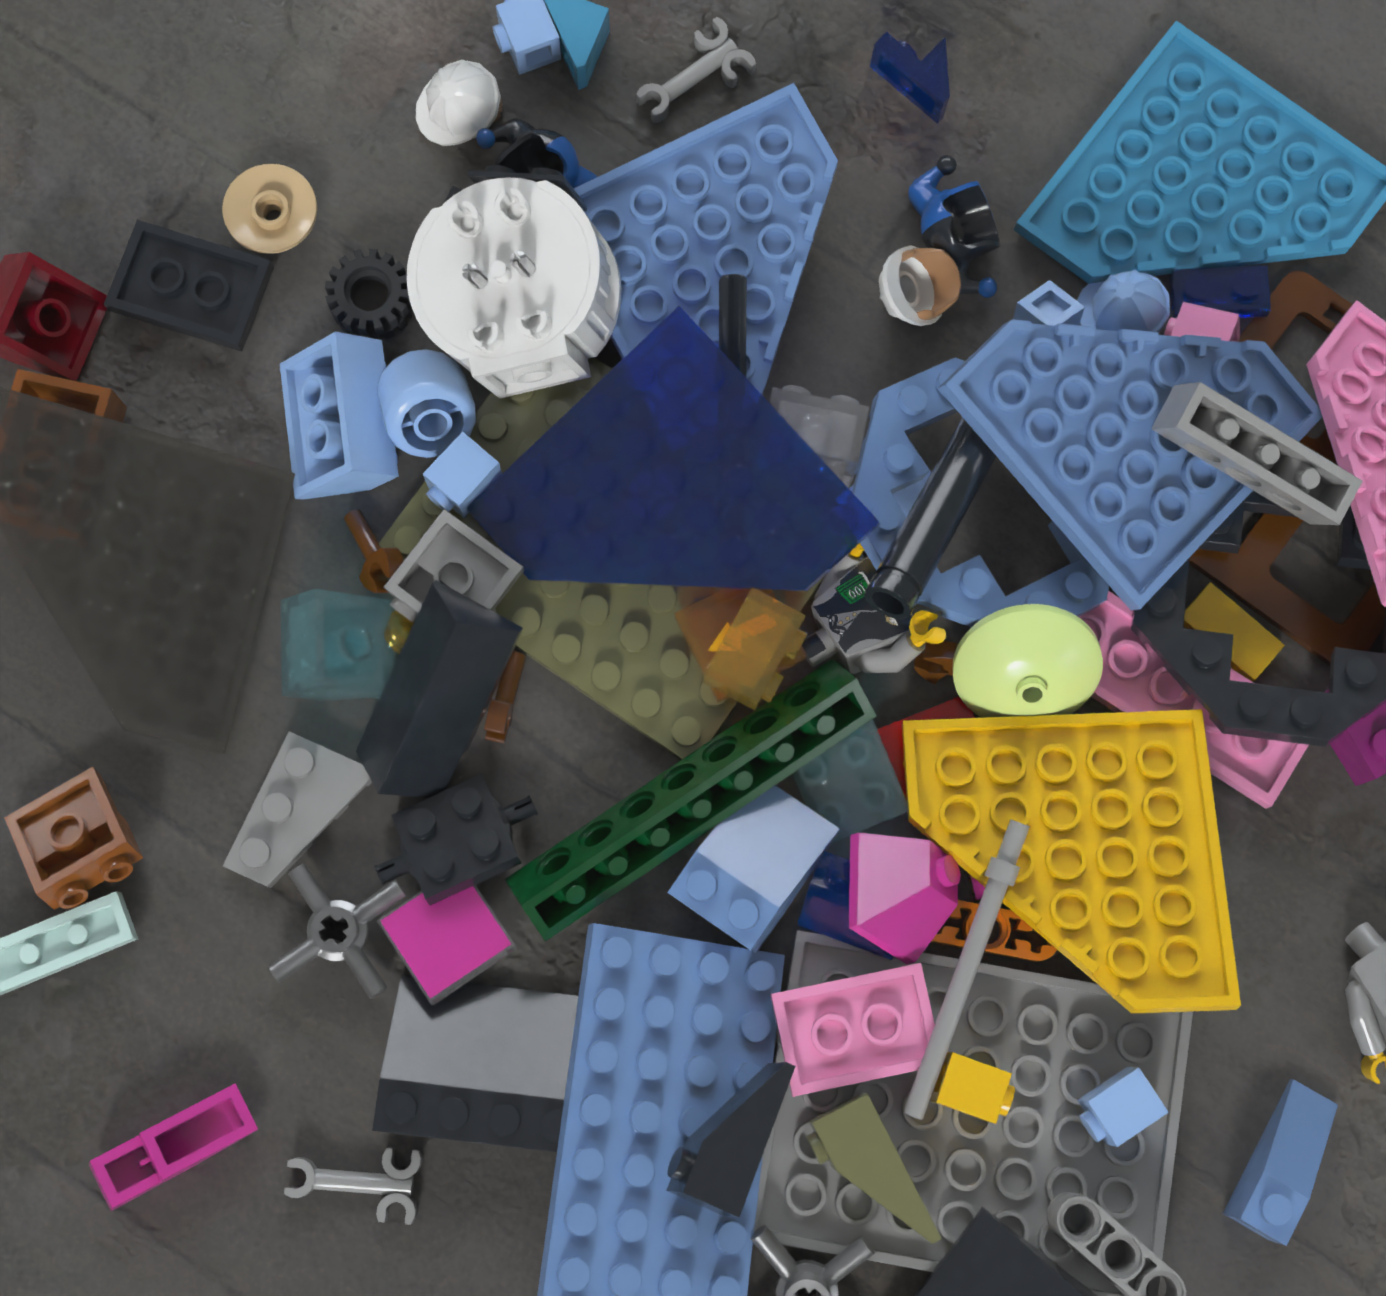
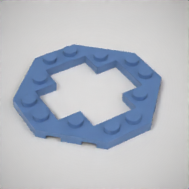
[844,357,1109,627]

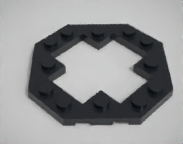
[1131,490,1386,747]

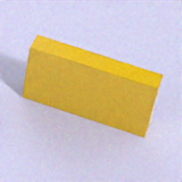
[1183,582,1285,682]

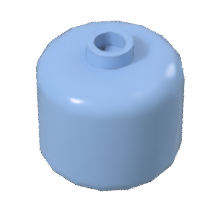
[377,349,476,458]

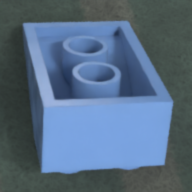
[667,785,840,953]

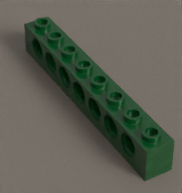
[505,659,876,942]

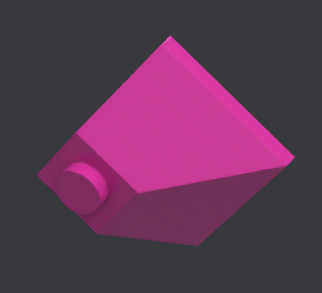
[849,833,961,965]

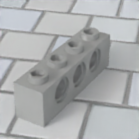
[1151,382,1363,525]

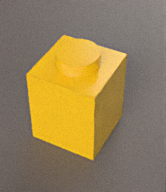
[930,1052,1015,1124]

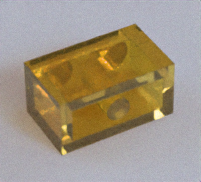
[703,587,808,710]

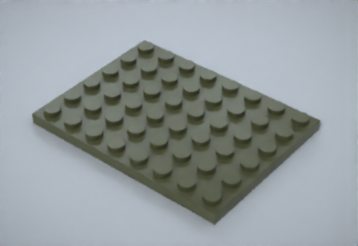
[379,357,848,760]

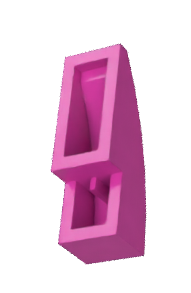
[89,1083,258,1211]

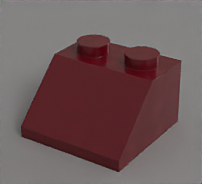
[0,252,107,381]

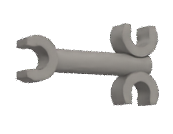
[636,17,756,123]
[284,1147,423,1225]

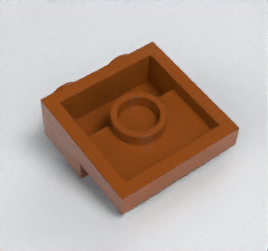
[4,767,143,910]

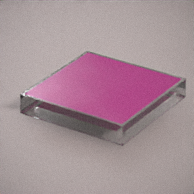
[377,885,517,1006]

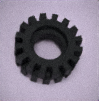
[325,248,413,340]

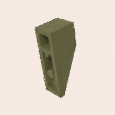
[806,1092,942,1244]

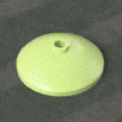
[952,604,1103,718]

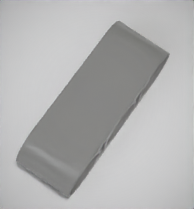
[1047,1192,1187,1296]

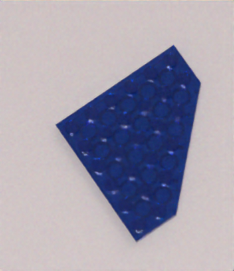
[467,306,881,592]

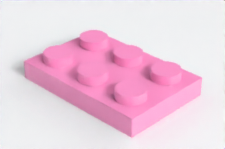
[770,963,944,1097]

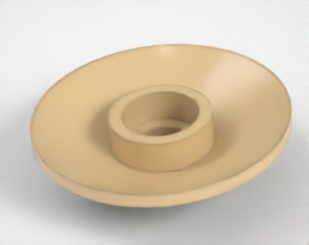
[222,164,317,254]

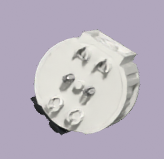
[407,165,622,398]

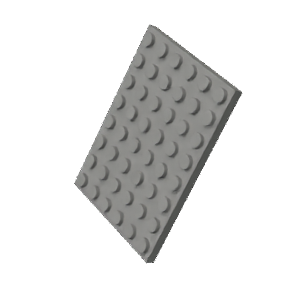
[754,930,1193,1296]

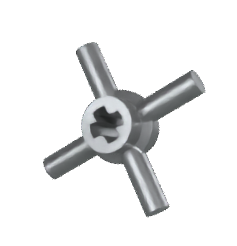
[268,863,406,999]
[750,1225,875,1296]

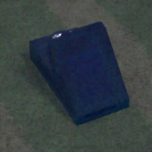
[870,32,950,124]

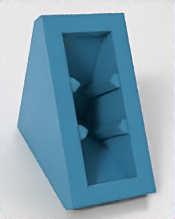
[543,0,610,90]

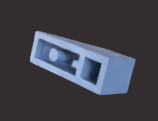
[1223,1079,1338,1246]

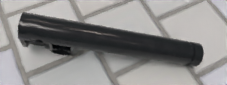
[864,417,997,619]

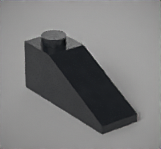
[666,1062,796,1218]

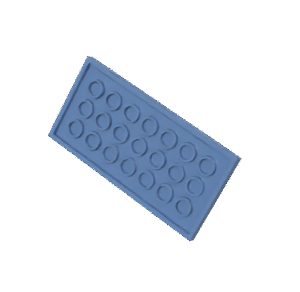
[537,923,785,1296]

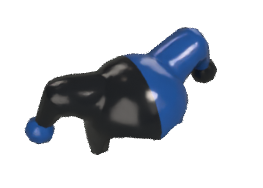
[476,118,598,189]
[908,155,1000,298]

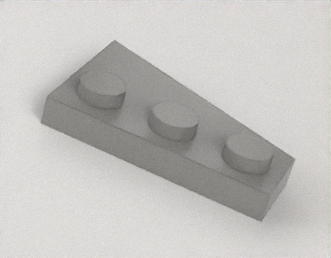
[223,731,372,888]

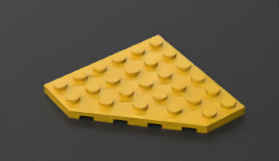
[902,709,1241,1013]

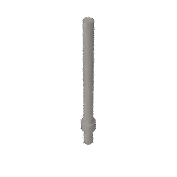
[903,819,1030,1120]

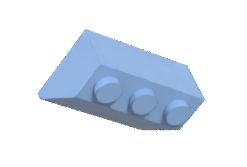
[280,331,399,500]

